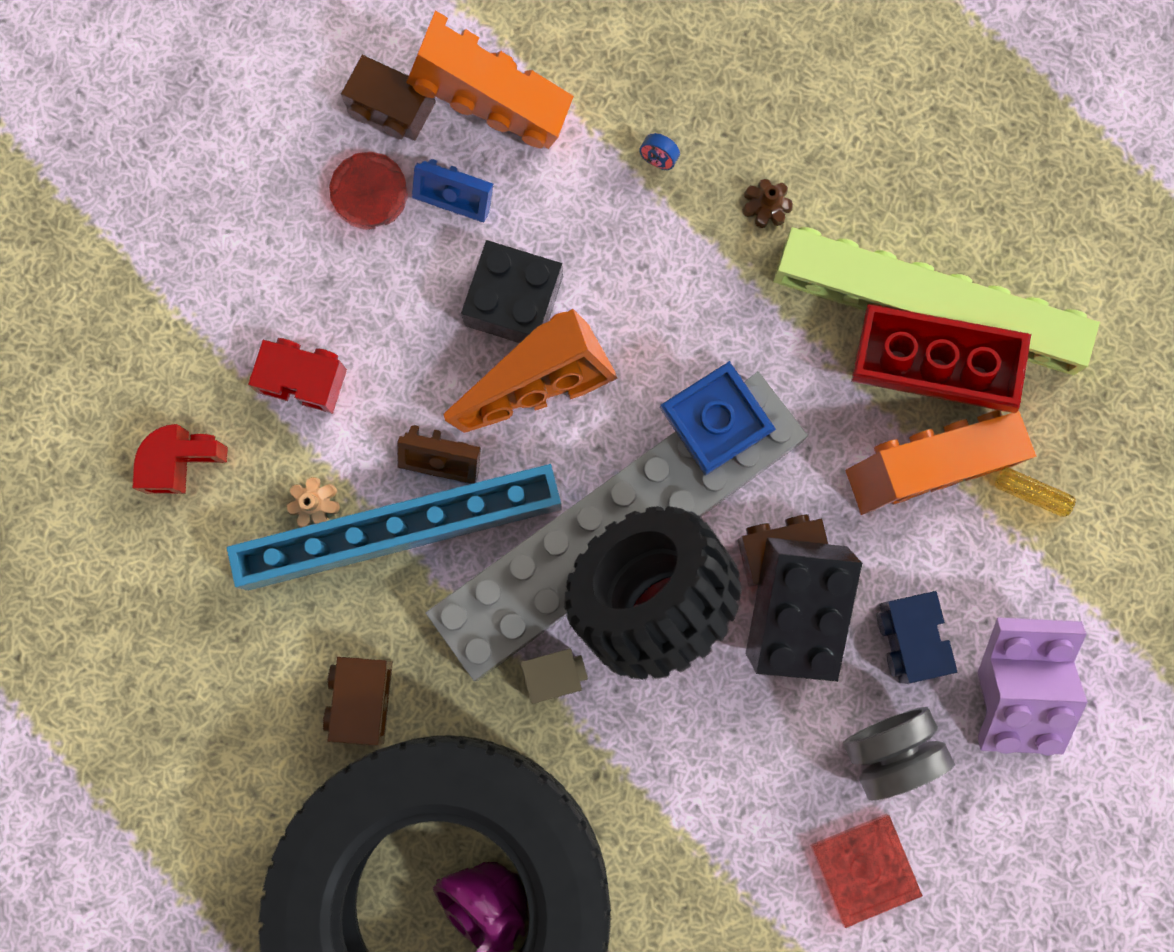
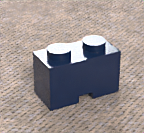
[876,591,958,684]

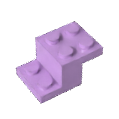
[978,618,1087,755]

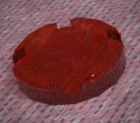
[329,152,408,230]

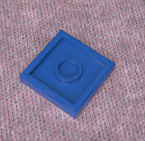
[660,361,776,476]

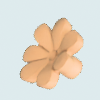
[287,477,340,528]

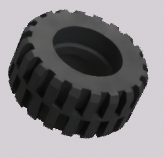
[565,506,742,680]

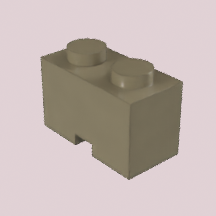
[521,648,588,704]

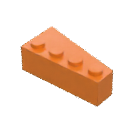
[406,10,574,149]
[845,410,1037,515]

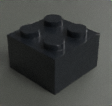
[461,240,563,343]

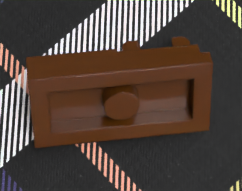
[397,425,481,484]

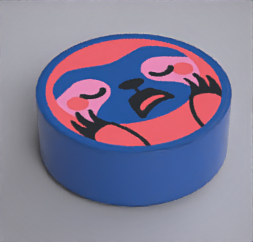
[640,133,680,170]

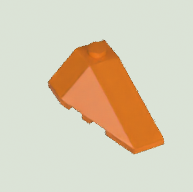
[443,309,618,433]

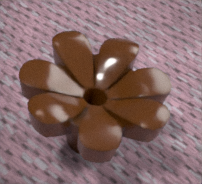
[742,179,793,228]

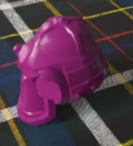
[433,862,527,952]

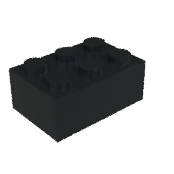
[745,538,862,682]

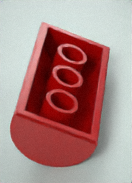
[851,304,1031,413]

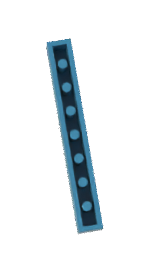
[226,464,562,591]

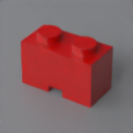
[248,338,347,414]

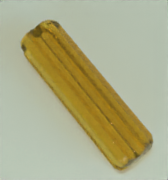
[995,467,1076,517]

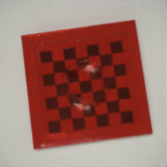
[810,814,923,928]

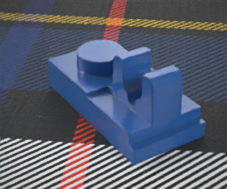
[412,159,494,223]

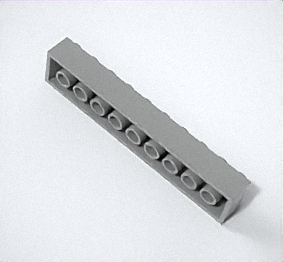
[425,371,808,681]

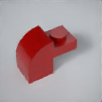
[132,424,228,494]

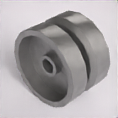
[843,707,955,801]

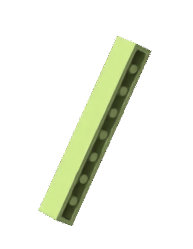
[773,227,1100,376]

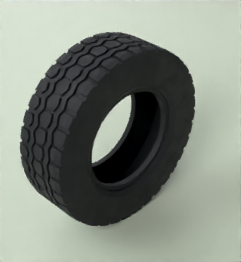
[259,735,611,952]

